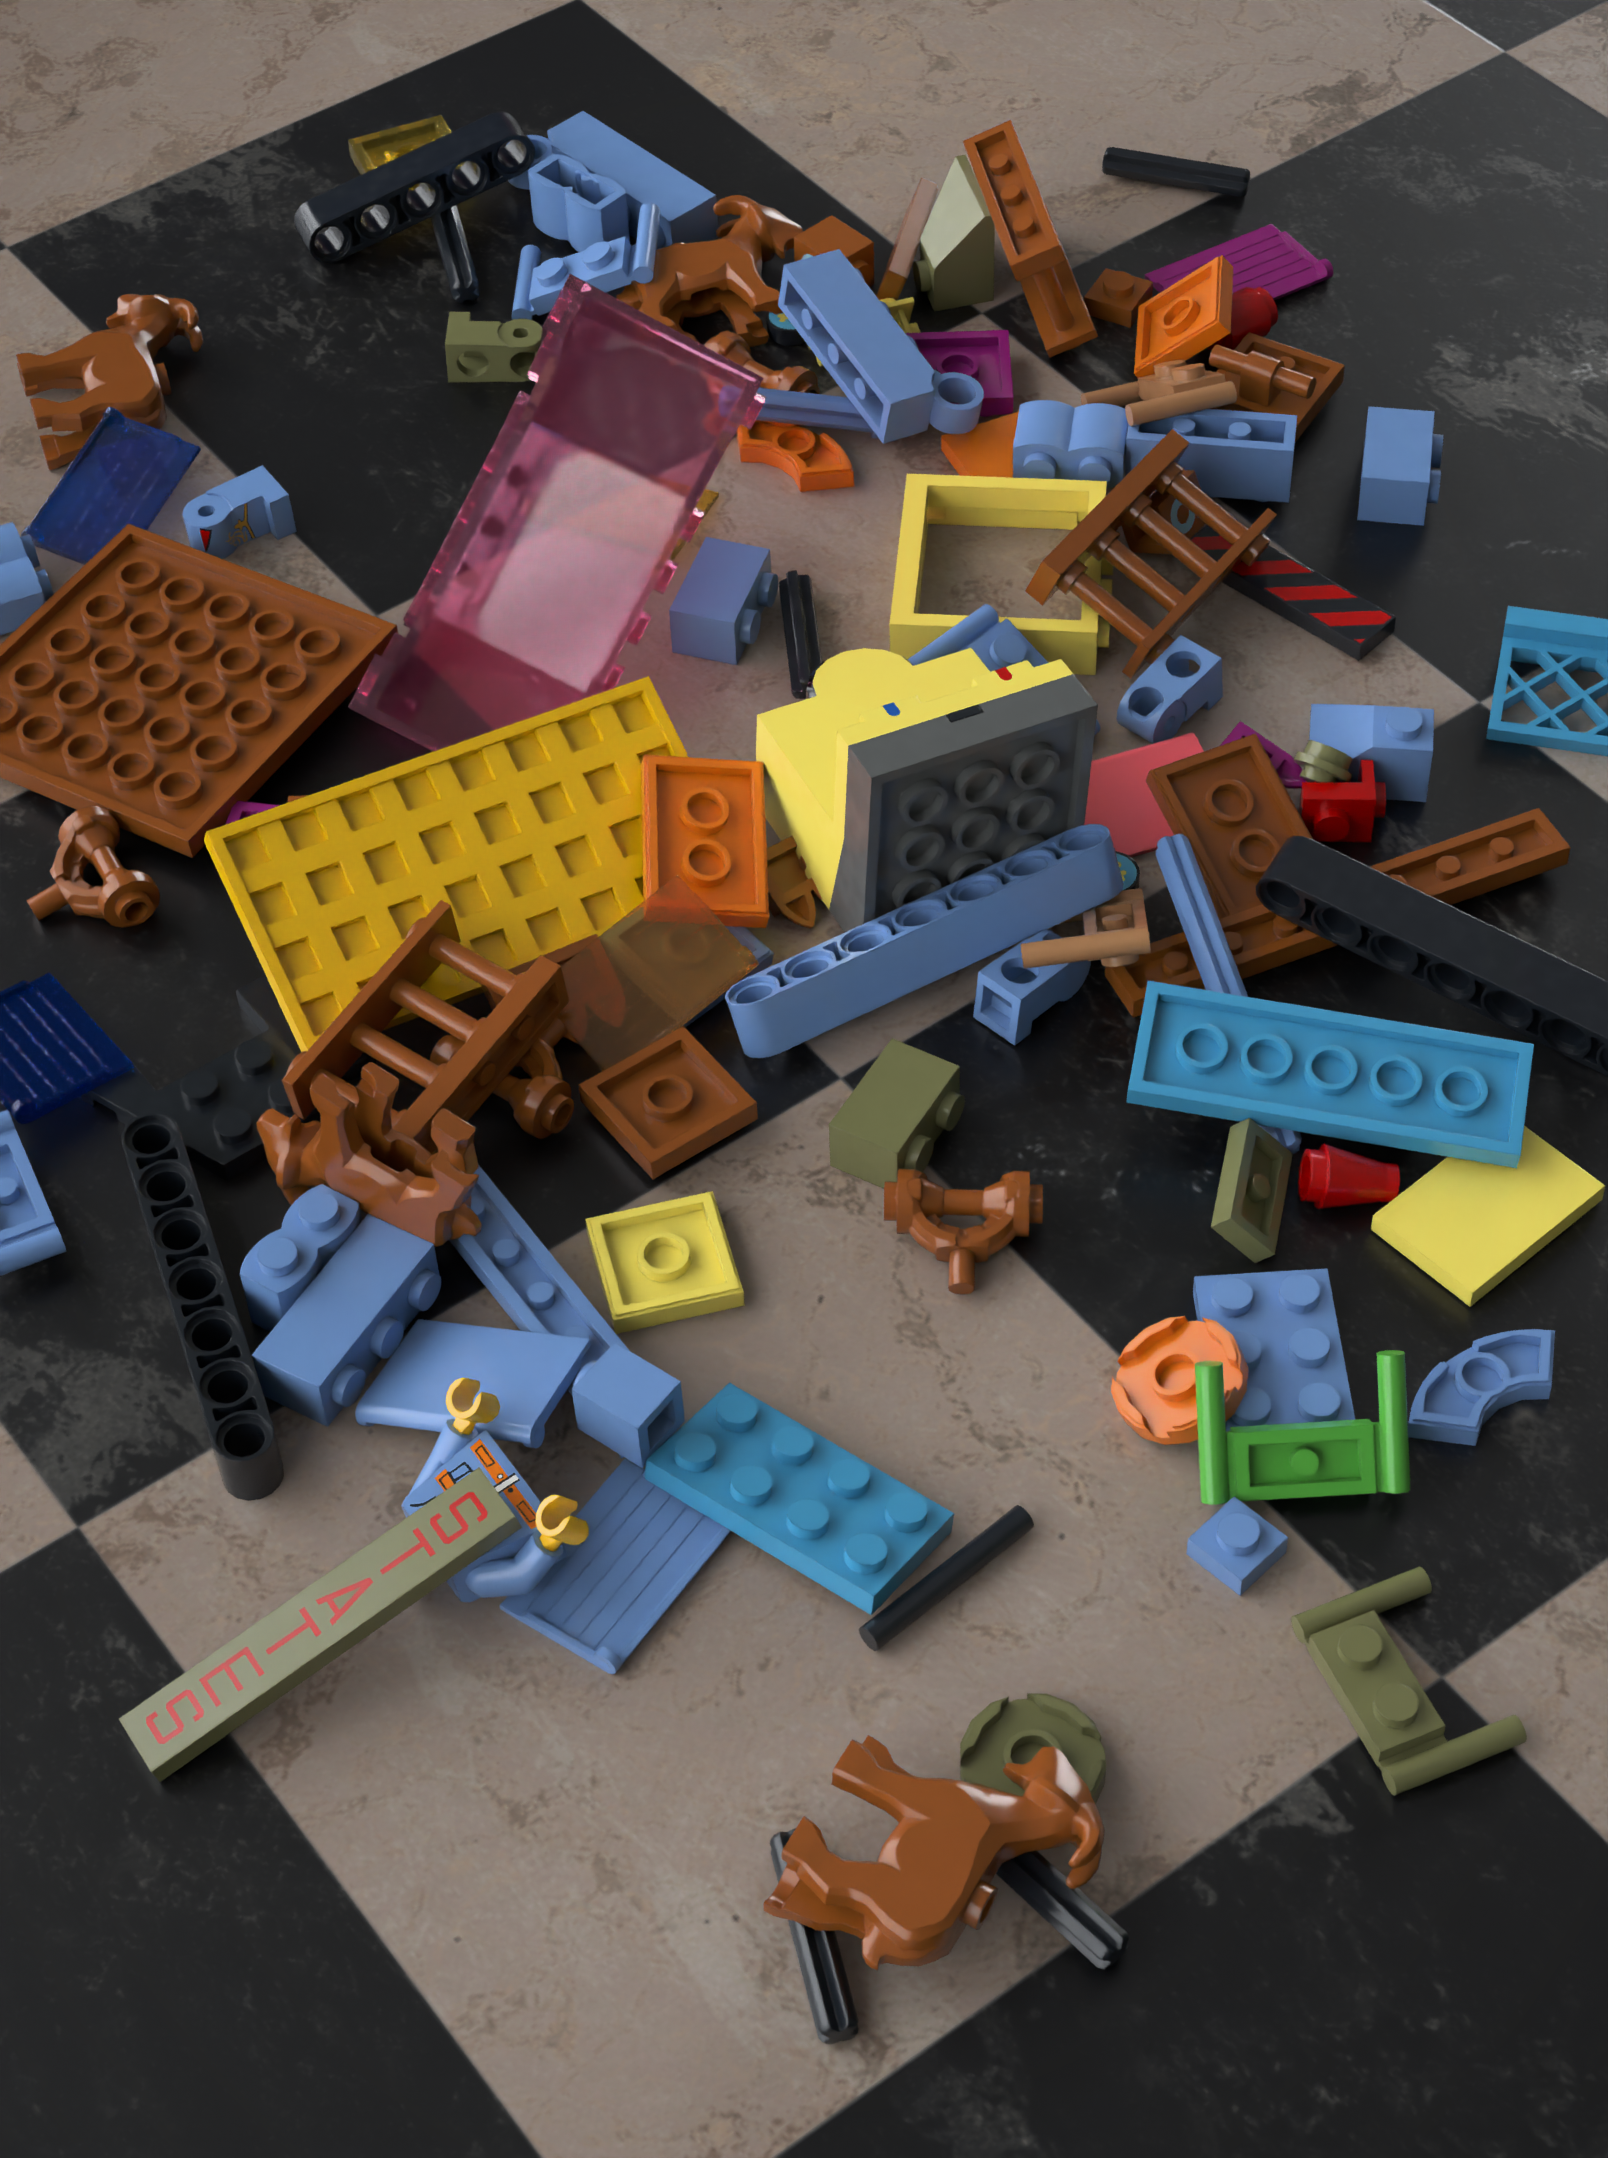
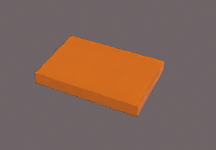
[641,755,769,928]

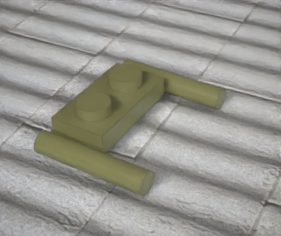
[1291,1566,1527,1796]

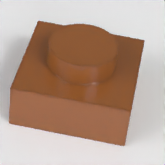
[1084,268,1153,328]

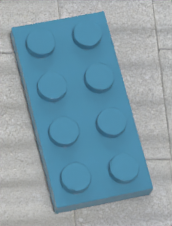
[645,1382,954,1615]

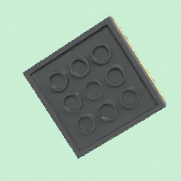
[756,648,1098,933]

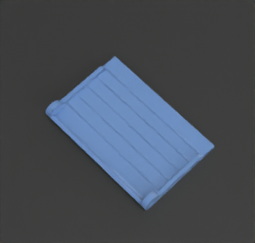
[355,1319,592,1448]
[499,1459,732,1674]

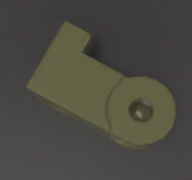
[445,312,546,383]

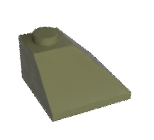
[913,154,995,311]

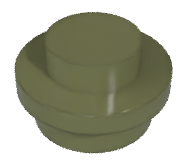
[1293,740,1353,782]

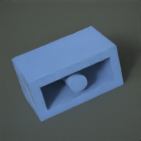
[1357,406,1443,526]
[669,537,778,665]

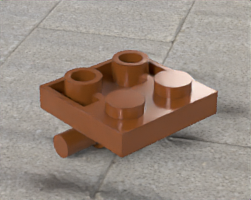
[1209,332,1345,442]

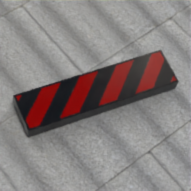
[1190,525,1396,661]

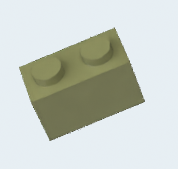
[829,1038,965,1189]

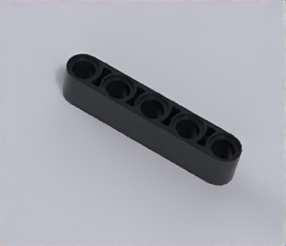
[294,112,535,263]

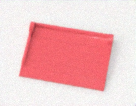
[1084,732,1204,857]

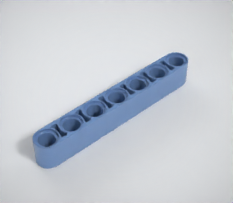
[725,824,1124,1058]

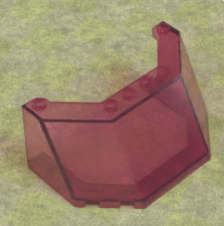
[348,274,767,752]

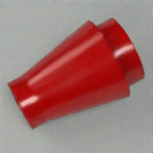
[1298,1144,1400,1209]

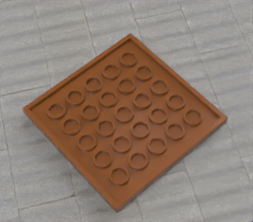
[0,524,400,858]

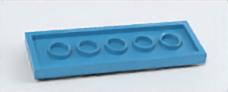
[1126,981,1534,1168]

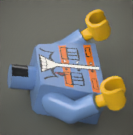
[401,1378,589,1602]

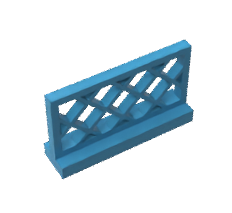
[1486,606,1608,756]

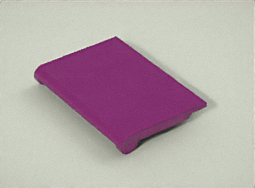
[1144,224,1334,301]

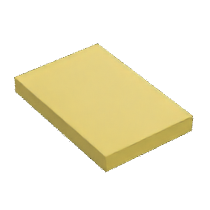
[1371,1126,1605,1307]

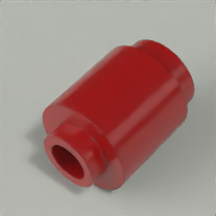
[1207,287,1278,350]

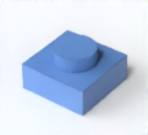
[1186,1496,1288,1596]

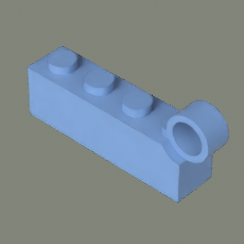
[506,111,718,250]
[778,249,984,444]

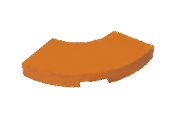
[735,418,854,492]

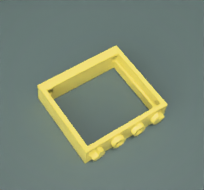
[889,473,1113,675]

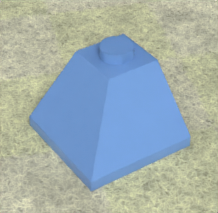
[1307,704,1434,802]

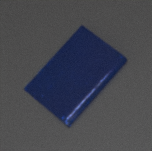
[21,407,201,565]
[0,972,134,1124]

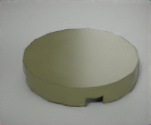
[960,1693,1106,1805]

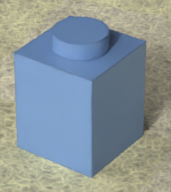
[572,1342,685,1468]

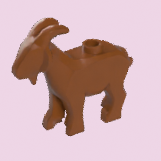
[616,195,803,365]
[16,294,203,471]
[256,1062,482,1247]
[764,1735,1105,1971]

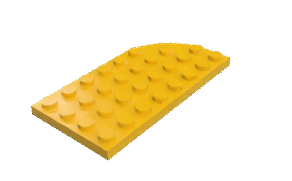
[204,676,688,1052]

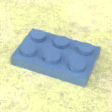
[1193,1268,1355,1431]

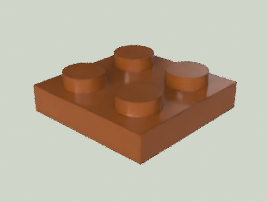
[579,1026,758,1180]

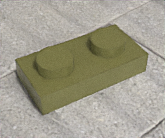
[1211,1118,1293,1263]

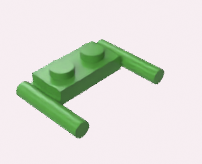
[1195,1350,1410,1505]

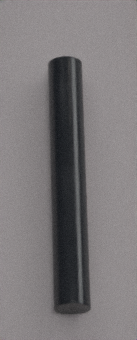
[859,1505,1034,1651]

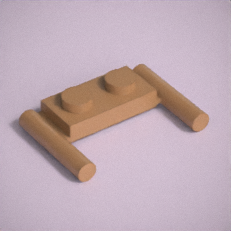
[1081,360,1237,427]
[1021,888,1151,969]

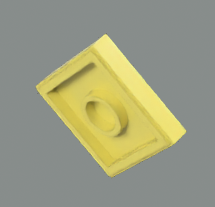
[585,1191,745,1334]

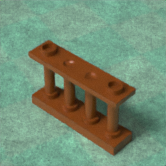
[963,120,1098,358]
[1025,429,1277,679]
[282,900,569,1155]

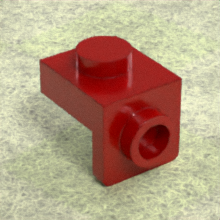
[1299,759,1386,842]

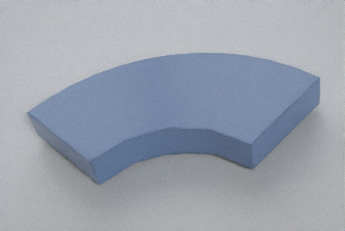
[1408,1329,1555,1446]

